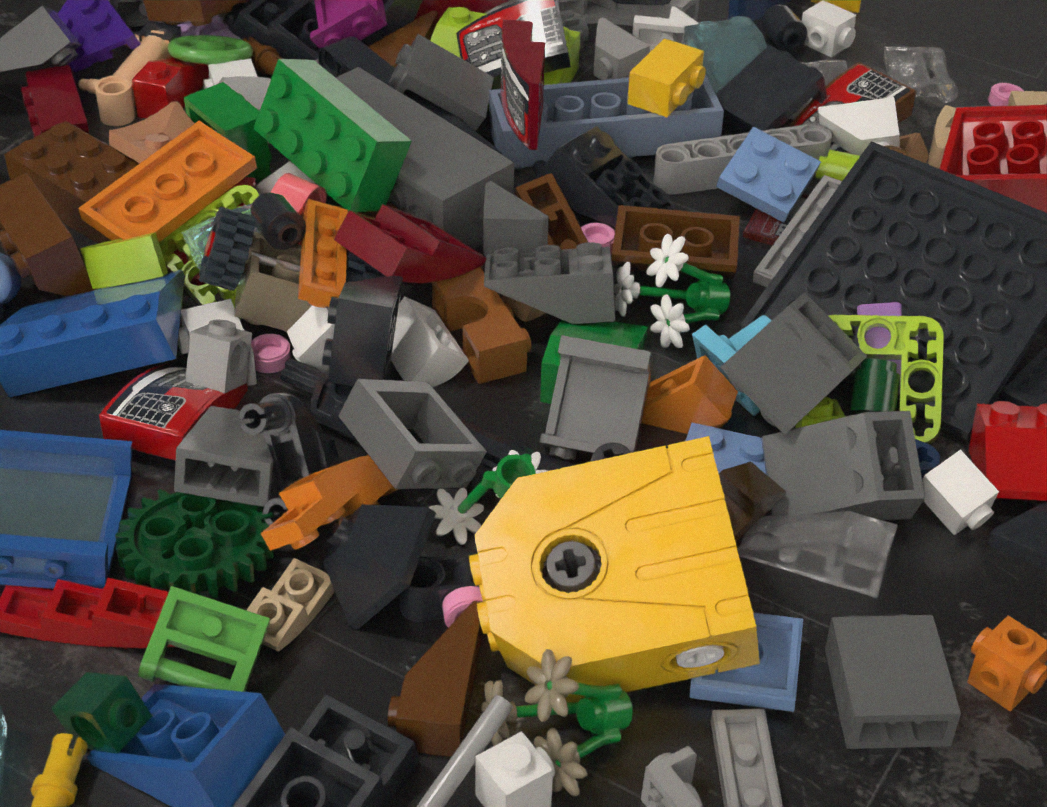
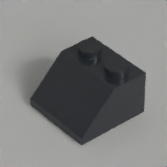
[322,276,403,386]

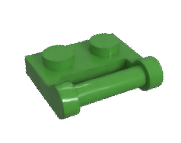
[138,586,270,692]

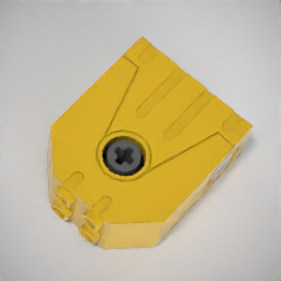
[469,436,760,702]

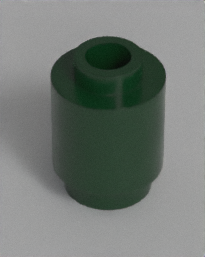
[850,358,900,415]

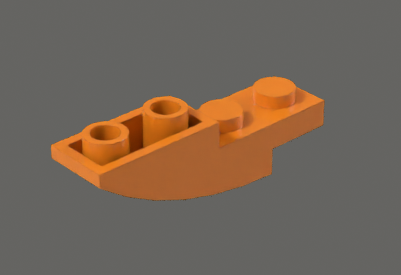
[261,455,398,550]

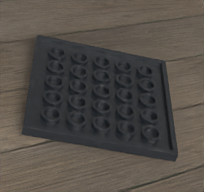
[741,141,1047,441]

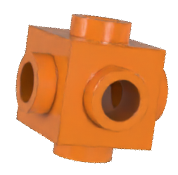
[967,615,1047,712]

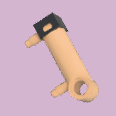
[78,21,182,126]

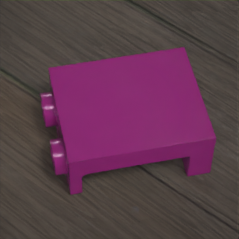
[310,0,387,48]

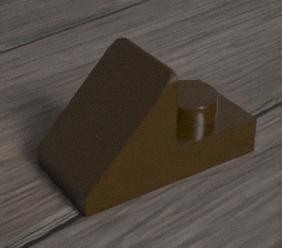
[719,461,786,542]

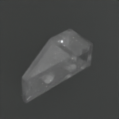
[738,511,898,598]

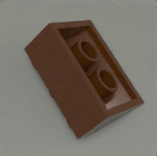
[0,173,95,296]
[611,205,740,279]

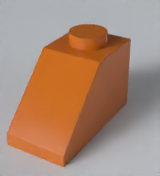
[641,355,738,434]

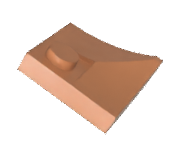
[109,101,195,163]

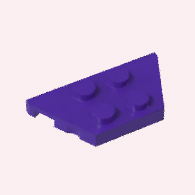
[58,0,141,72]

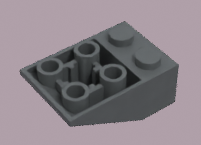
[484,242,615,324]
[720,293,867,435]
[761,411,925,525]

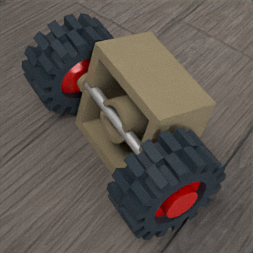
[199,207,381,333]

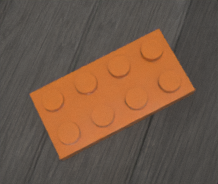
[79,121,257,242]

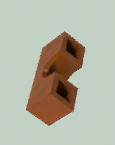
[432,267,531,384]

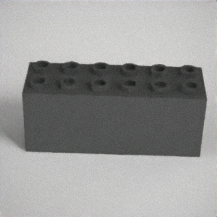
[336,67,514,249]

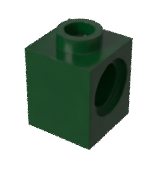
[51,672,152,754]

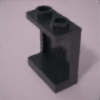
[716,45,827,135]

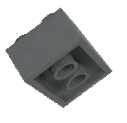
[0,6,82,76]

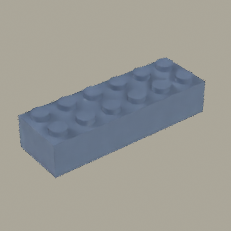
[489,75,724,169]

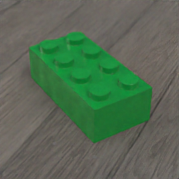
[253,59,412,212]

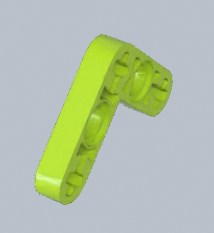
[159,185,259,320]
[829,315,944,445]

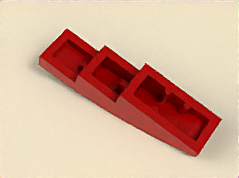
[0,578,176,648]

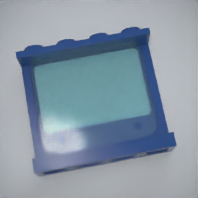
[0,430,132,589]

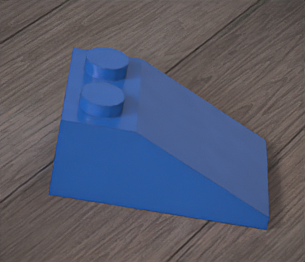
[87,684,285,807]

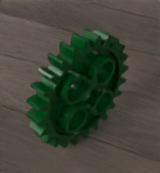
[115,489,274,598]

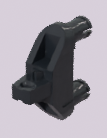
[238,393,339,526]

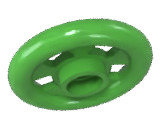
[167,35,253,64]

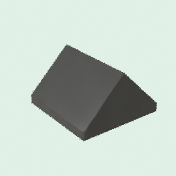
[483,181,548,273]

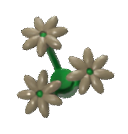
[481,649,633,796]

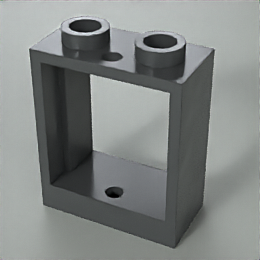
[339,379,487,489]

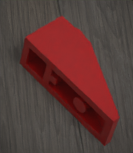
[132,58,210,119]

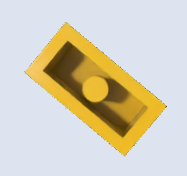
[627,38,706,117]

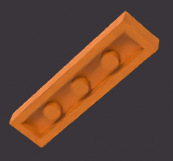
[298,199,348,308]

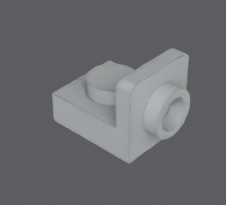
[641,746,702,807]

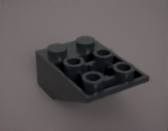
[534,126,676,227]

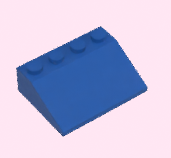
[0,270,185,397]

